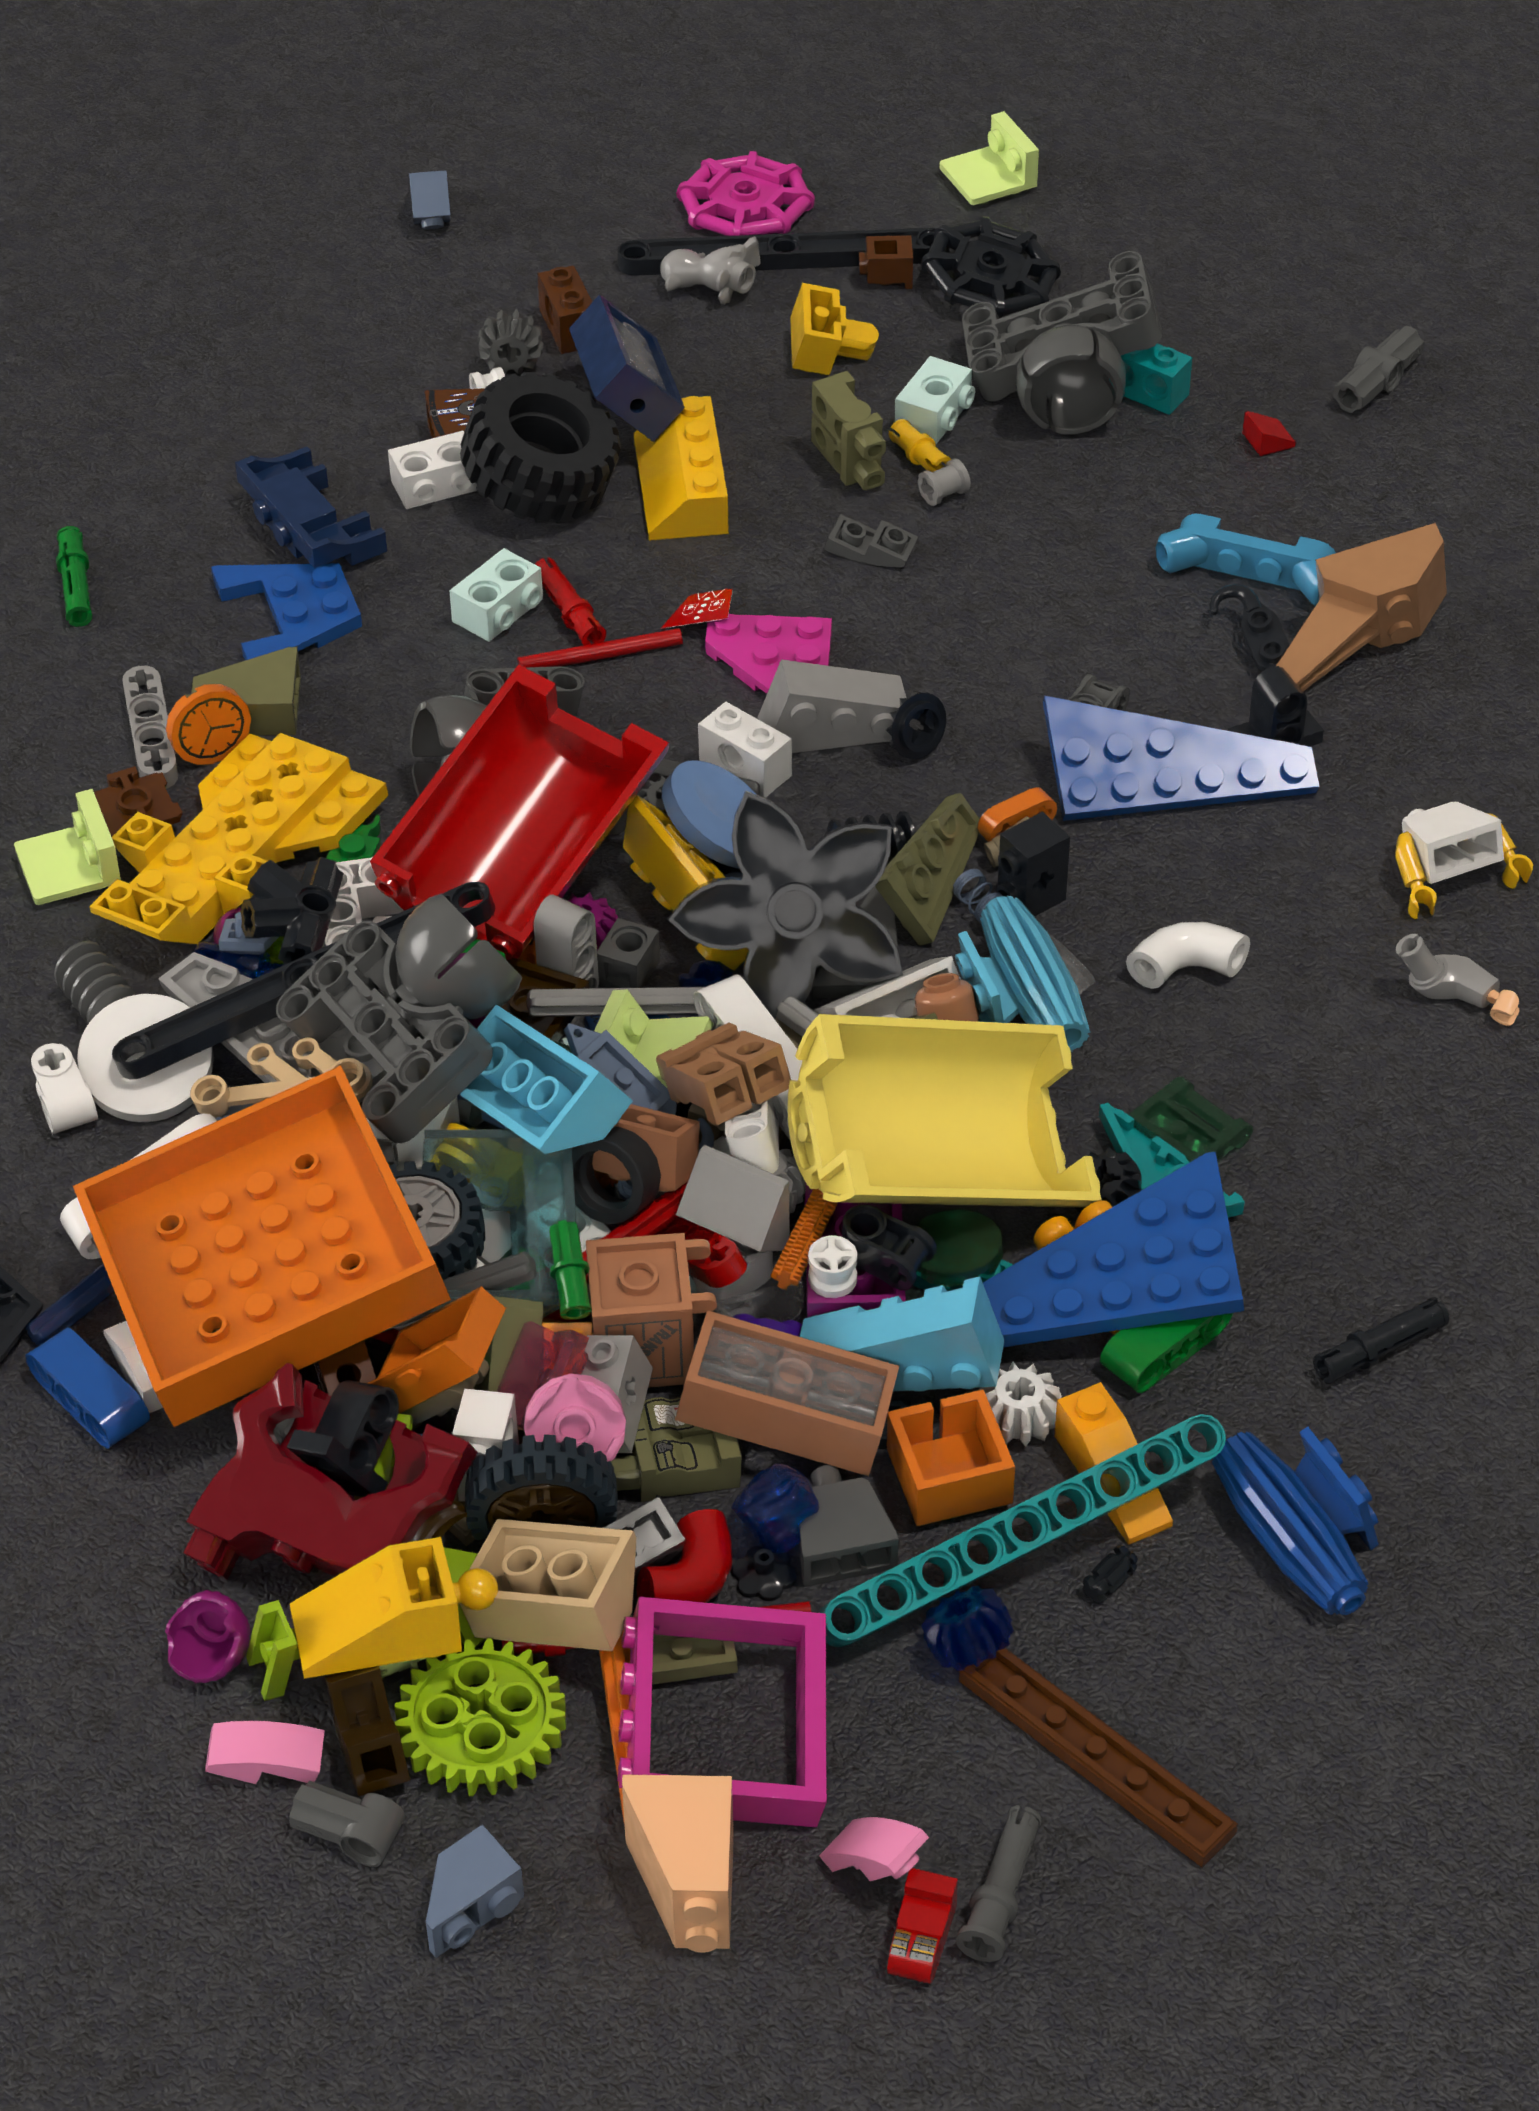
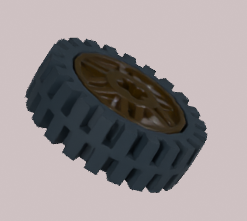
[465,1434,617,1545]

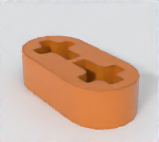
[977,787,1058,842]

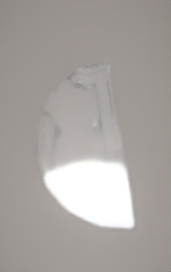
[712,1278,804,1322]

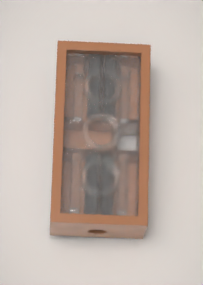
[675,1310,899,1476]

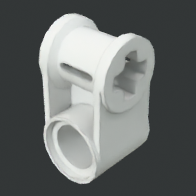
[31,1043,98,1134]

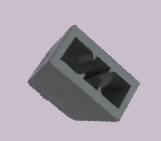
[797,1465,899,1587]

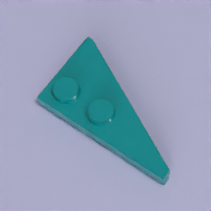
[1099,1103,1244,1218]

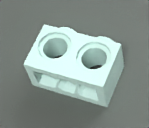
[449,548,543,642]

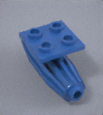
[1211,1427,1379,1615]

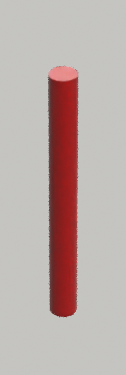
[517,628,683,668]

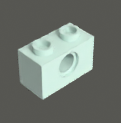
[895,356,975,444]

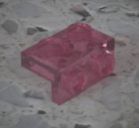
[496,1321,589,1429]

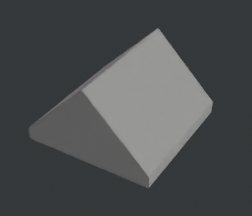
[676,1145,790,1252]

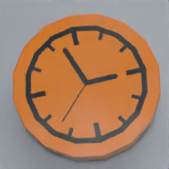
[166,684,251,765]

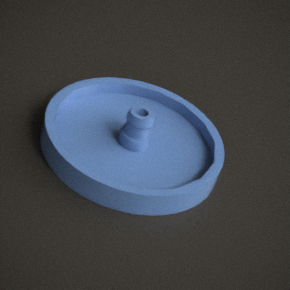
[662,760,757,868]

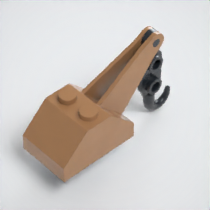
[1209,523,1447,692]

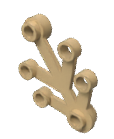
[190,1037,373,1118]

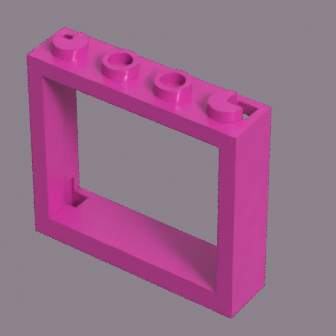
[617,1597,827,1827]

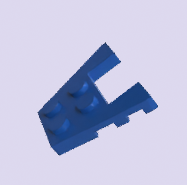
[211,563,362,661]

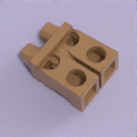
[656,1022,791,1126]

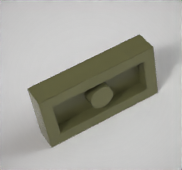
[652,1634,738,1684]

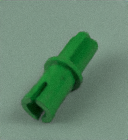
[549,1220,592,1320]

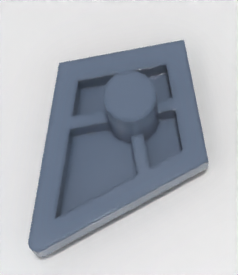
[219,912,279,955]

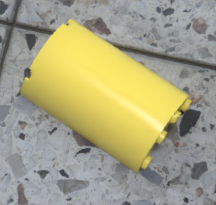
[788,1014,1102,1208]

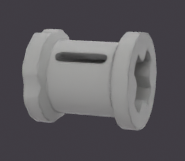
[917,458,971,506]

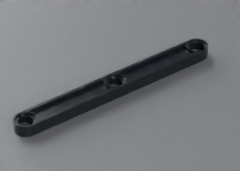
[617,228,950,276]
[112,882,496,1080]

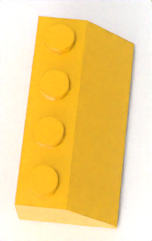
[633,396,729,540]
[623,795,749,971]

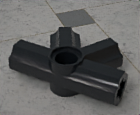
[240,857,344,965]

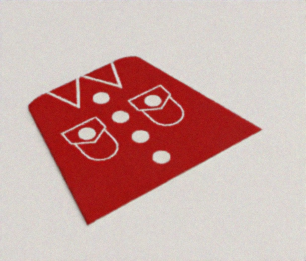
[660,589,733,629]

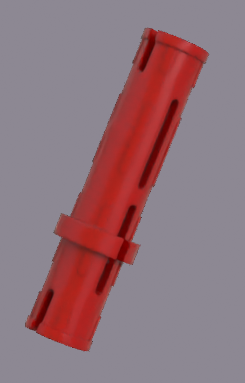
[535,557,607,645]

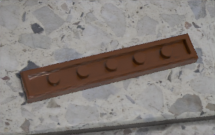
[959,1640,1238,1868]

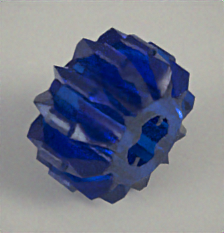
[921,1586,1014,1671]

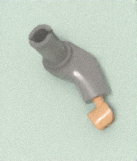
[1396,934,1519,1026]

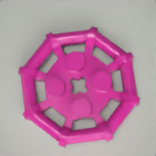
[676,151,815,236]

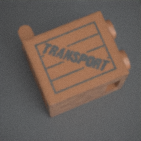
[586,1233,717,1388]

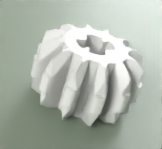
[979,1361,1062,1447]

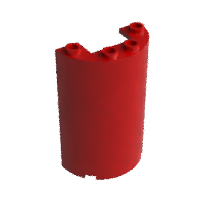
[370,664,669,960]

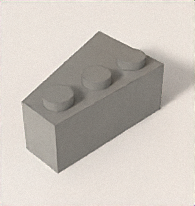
[757,659,906,753]

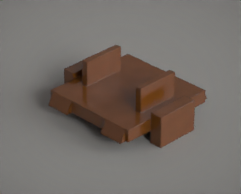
[94,766,183,837]

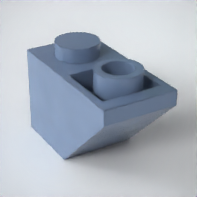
[426,1825,524,1958]

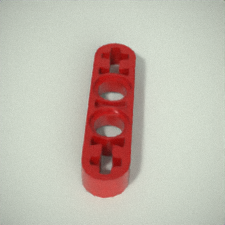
[655,1217,747,1288]

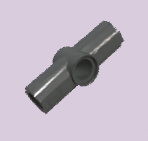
[1333,325,1424,413]

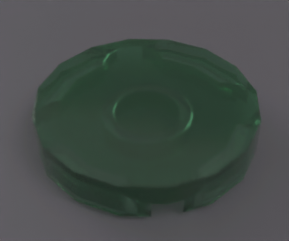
[911,1209,1003,1287]

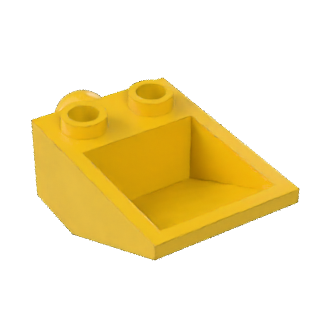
[290,1537,498,1679]

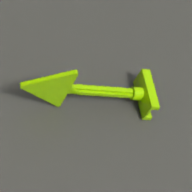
[246,1547,485,1701]

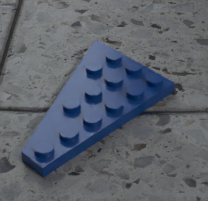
[983,1152,1244,1347]

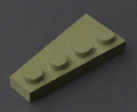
[875,793,980,946]

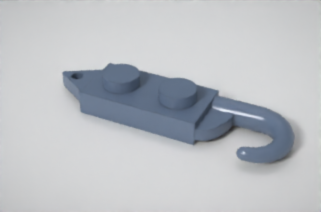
[564,1023,714,1153]

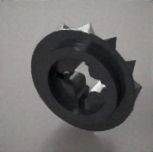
[886,691,946,759]
[1075,1147,1142,1213]

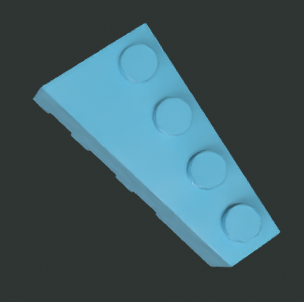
[800,1276,1004,1391]

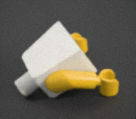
[1395,802,1533,919]

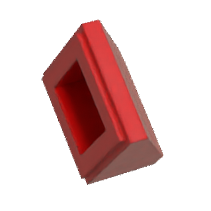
[1242,411,1296,456]

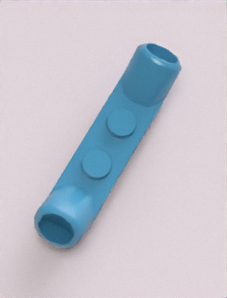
[1155,514,1336,606]

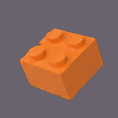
[887,1389,1015,1526]

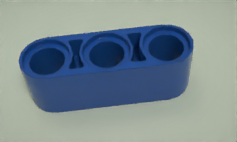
[25,1327,150,1449]

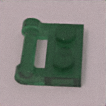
[1128,1076,1253,1162]

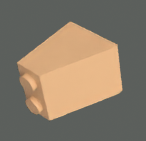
[622,1775,734,1953]

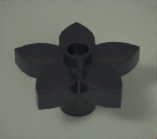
[668,790,903,1019]

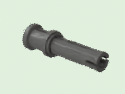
[956,1805,1042,1962]

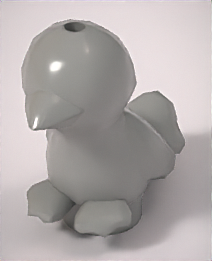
[660,236,761,305]

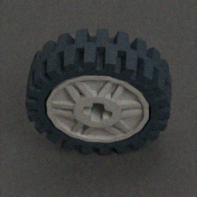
[350,1161,486,1280]

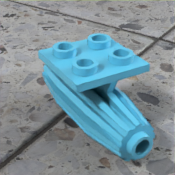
[955,896,1090,1052]

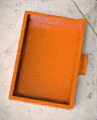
[368,1286,506,1413]

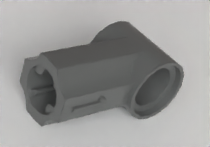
[289,1781,406,1867]

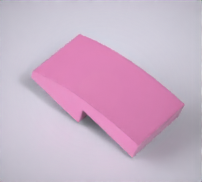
[205,1721,325,1784]
[819,1817,929,1882]

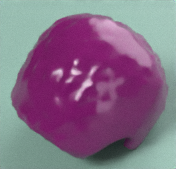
[165,1590,251,1683]

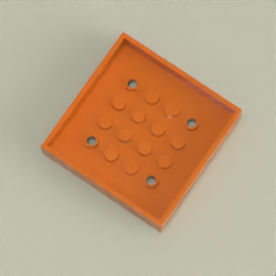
[73,1065,451,1427]

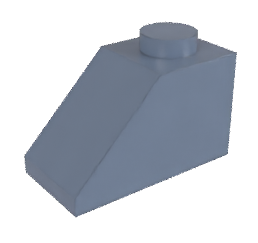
[409,170,451,229]

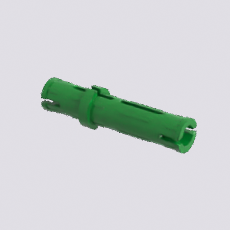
[56,526,92,627]

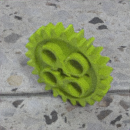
[394,1638,566,1797]

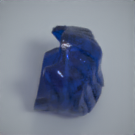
[731,1464,819,1554]

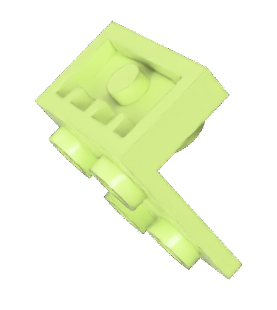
[939,111,1039,205]
[14,789,121,905]
[594,989,713,1088]

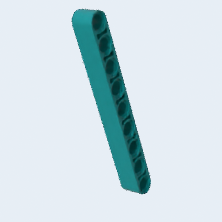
[819,1414,1226,1648]

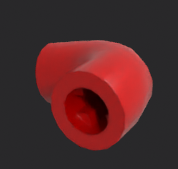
[637,1509,732,1603]

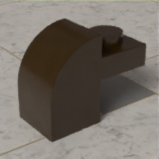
[325,1666,410,1796]

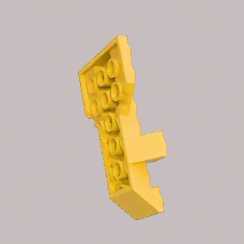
[89,733,389,944]

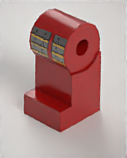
[887,1868,958,1984]

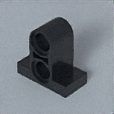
[1228,666,1324,746]
[287,1380,399,1497]

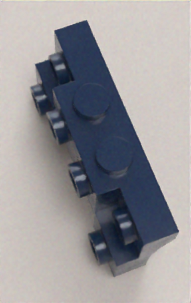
[235,446,387,568]

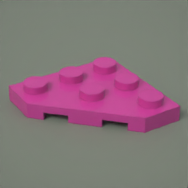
[705,614,832,694]

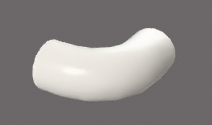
[1126,922,1250,989]

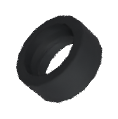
[564,1127,661,1224]

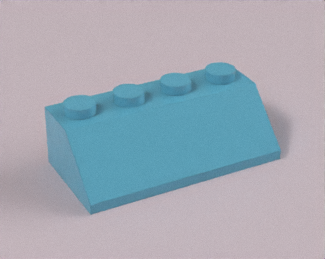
[459,1005,633,1154]

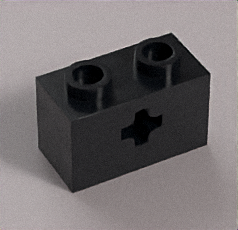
[996,812,1070,917]

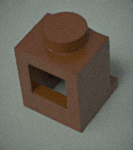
[859,235,913,289]

